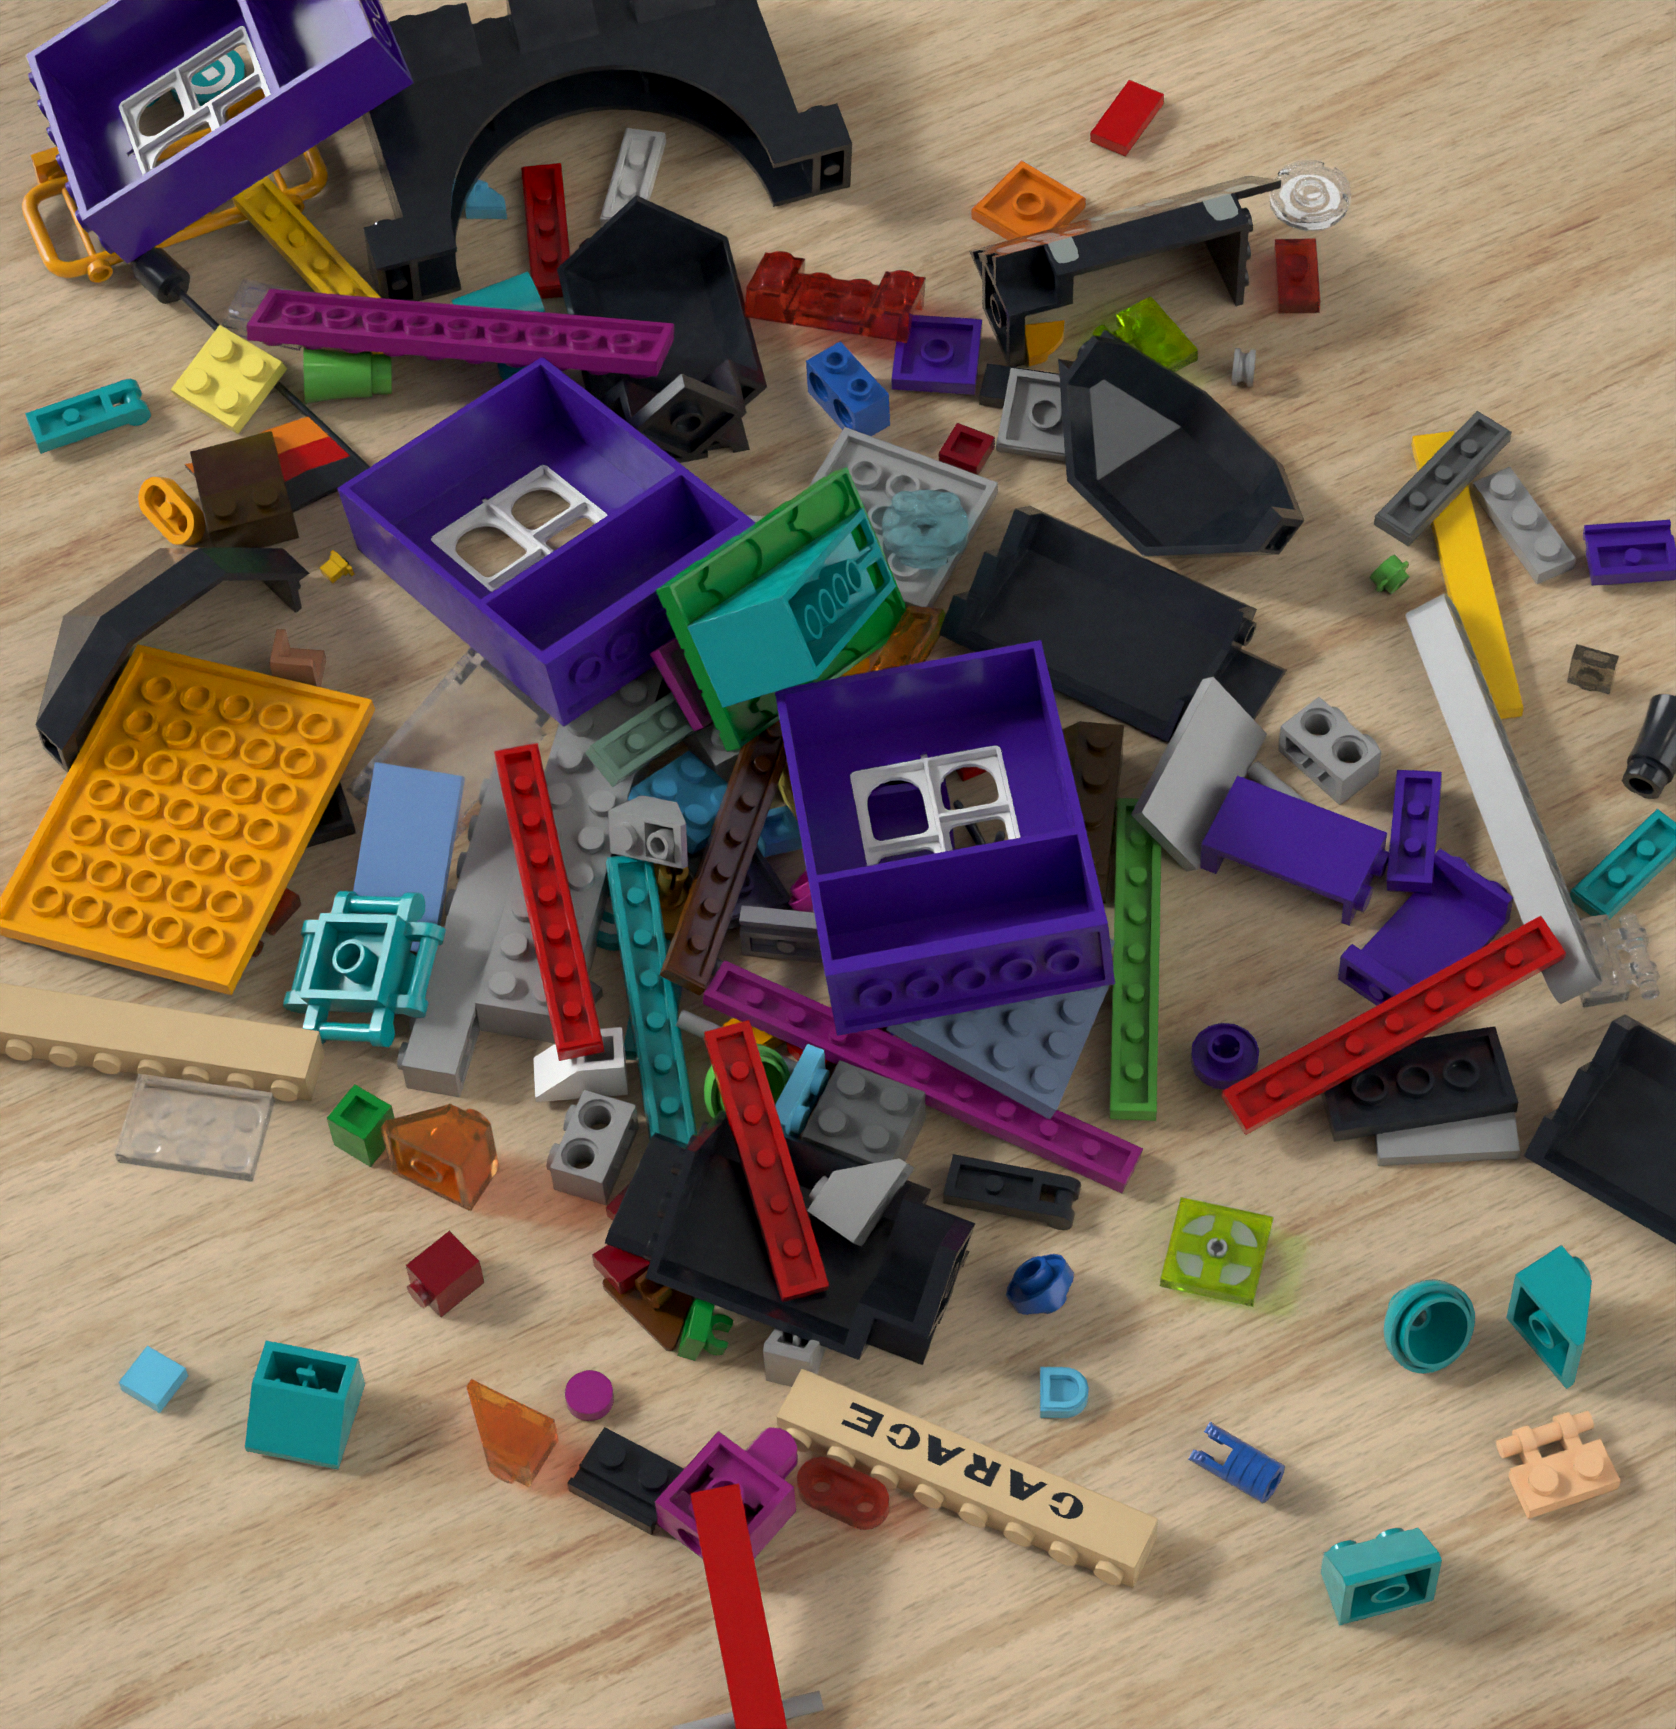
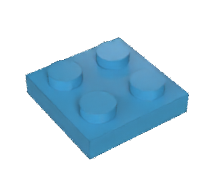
[628,751,728,855]

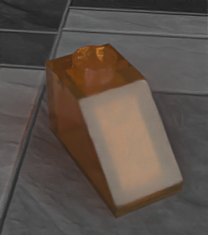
[466,1379,559,1487]

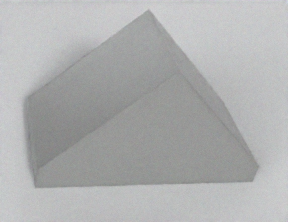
[763,1328,826,1387]

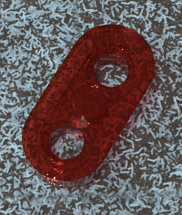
[797,1457,890,1530]

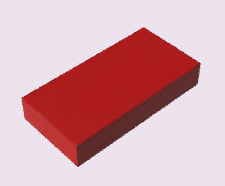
[1090,80,1164,157]

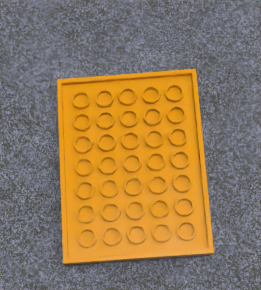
[0,644,375,995]

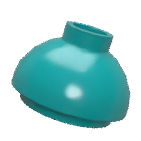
[1384,1279,1475,1374]

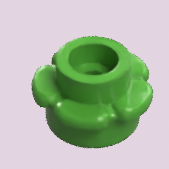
[1370,554,1410,594]

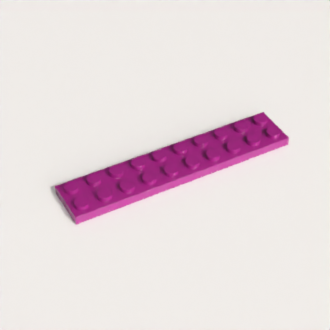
[246,289,674,379]

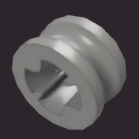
[1232,348,1256,387]

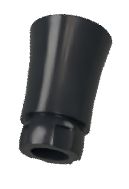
[1622,694,1676,799]

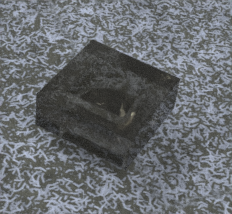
[1567,644,1619,695]

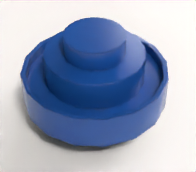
[1006,1254,1074,1315]

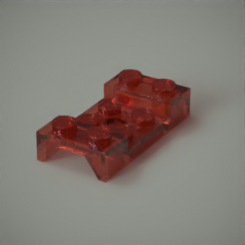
[745,251,926,343]

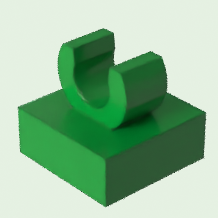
[677,1298,734,1361]

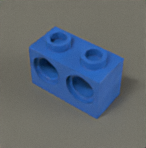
[806,341,890,436]

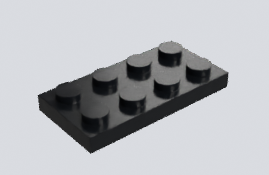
[1321,1026,1518,1142]

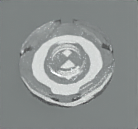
[1269,160,1351,231]

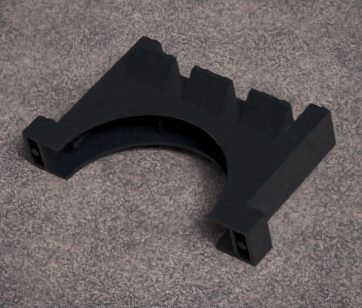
[362,0,852,301]

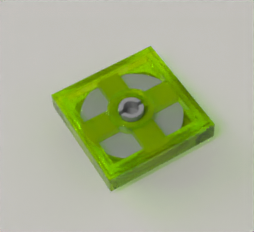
[1160,1197,1274,1307]

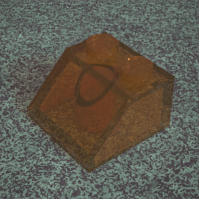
[381,1104,500,1212]

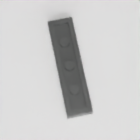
[1374,411,1512,547]

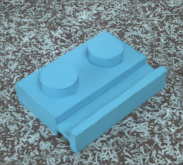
[775,1044,830,1139]

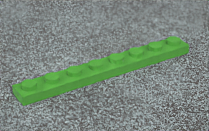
[1110,798,1161,1121]

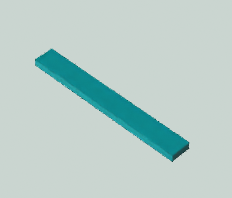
[606,856,697,1144]

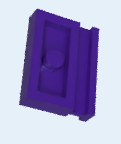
[1582,519,1676,586]

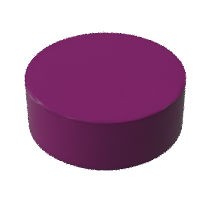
[565,1370,614,1421]

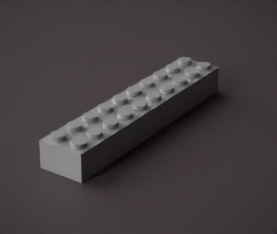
[475,665,668,1043]

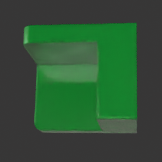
[327,1084,398,1167]

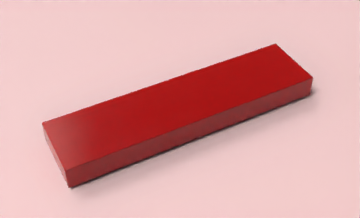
[521,163,570,299]

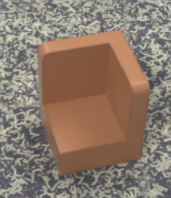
[269,629,326,687]

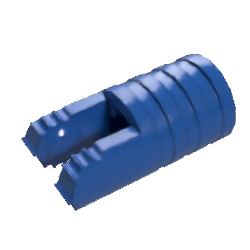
[1188,1422,1285,1504]

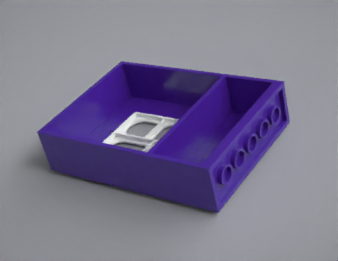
[26,0,414,264]
[337,358,756,727]
[775,640,1115,1036]

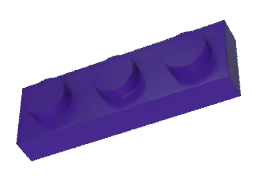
[1386,770,1442,893]

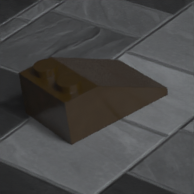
[190,431,300,548]

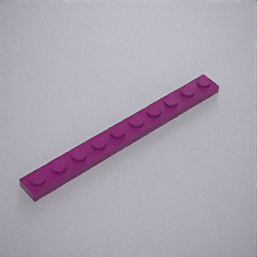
[703,960,1143,1193]

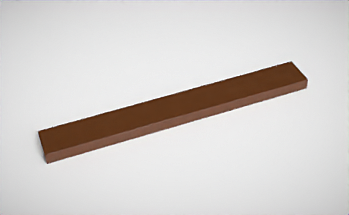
[660,720,787,996]

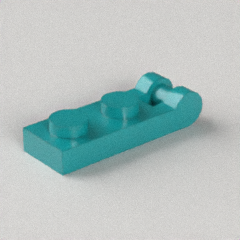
[25,379,151,454]

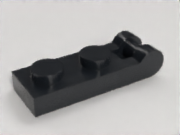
[943,1154,1082,1230]

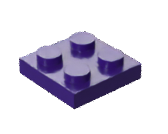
[891,314,982,395]

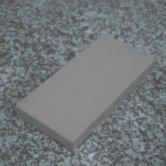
[1131,677,1267,872]

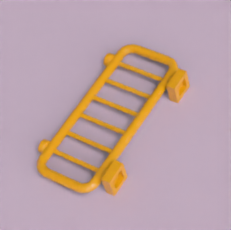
[22,89,328,283]

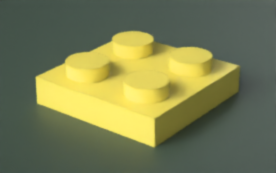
[171,325,287,434]

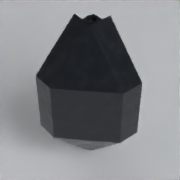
[1058,330,1305,559]
[35,547,310,773]

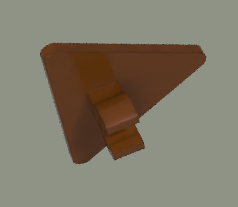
[602,1271,694,1351]

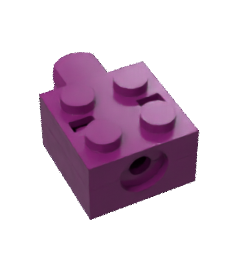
[655,1427,798,1559]

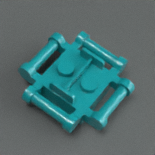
[283,891,446,1047]

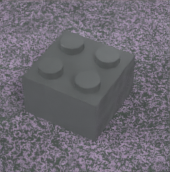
[802,1061,926,1165]

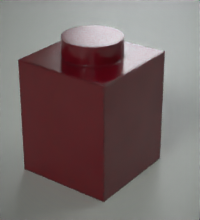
[406,1230,484,1317]

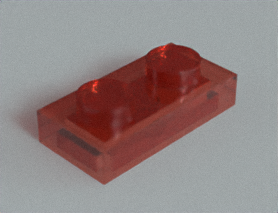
[1274,238,1321,314]

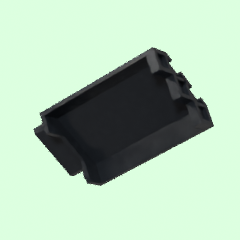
[938,506,1287,742]
[1524,1014,1676,1244]

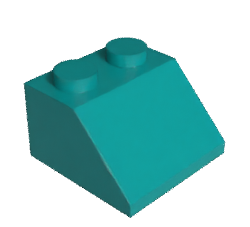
[1506,1245,1592,1389]
[1321,1528,1442,1626]

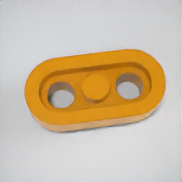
[138,477,205,546]

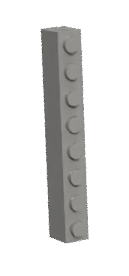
[397,763,517,1097]

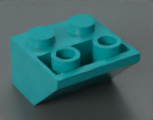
[245,1340,365,1470]

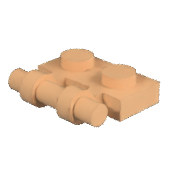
[1496,1410,1620,1519]

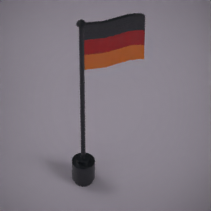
[130,247,370,513]

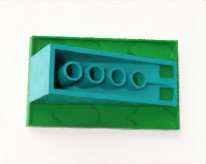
[656,467,914,752]

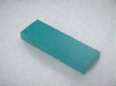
[1570,809,1676,926]

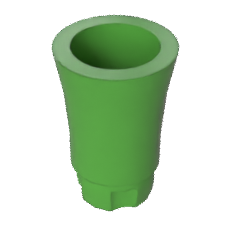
[303,348,392,404]

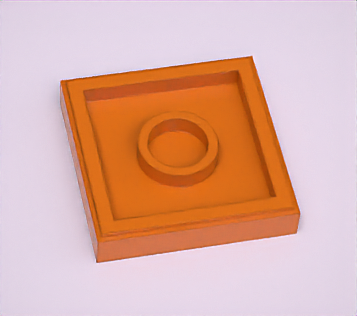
[971,160,1086,240]

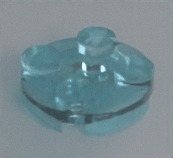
[882,490,968,569]

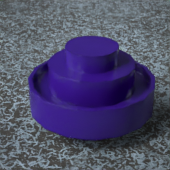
[1191,1023,1259,1090]

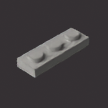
[1471,467,1576,584]

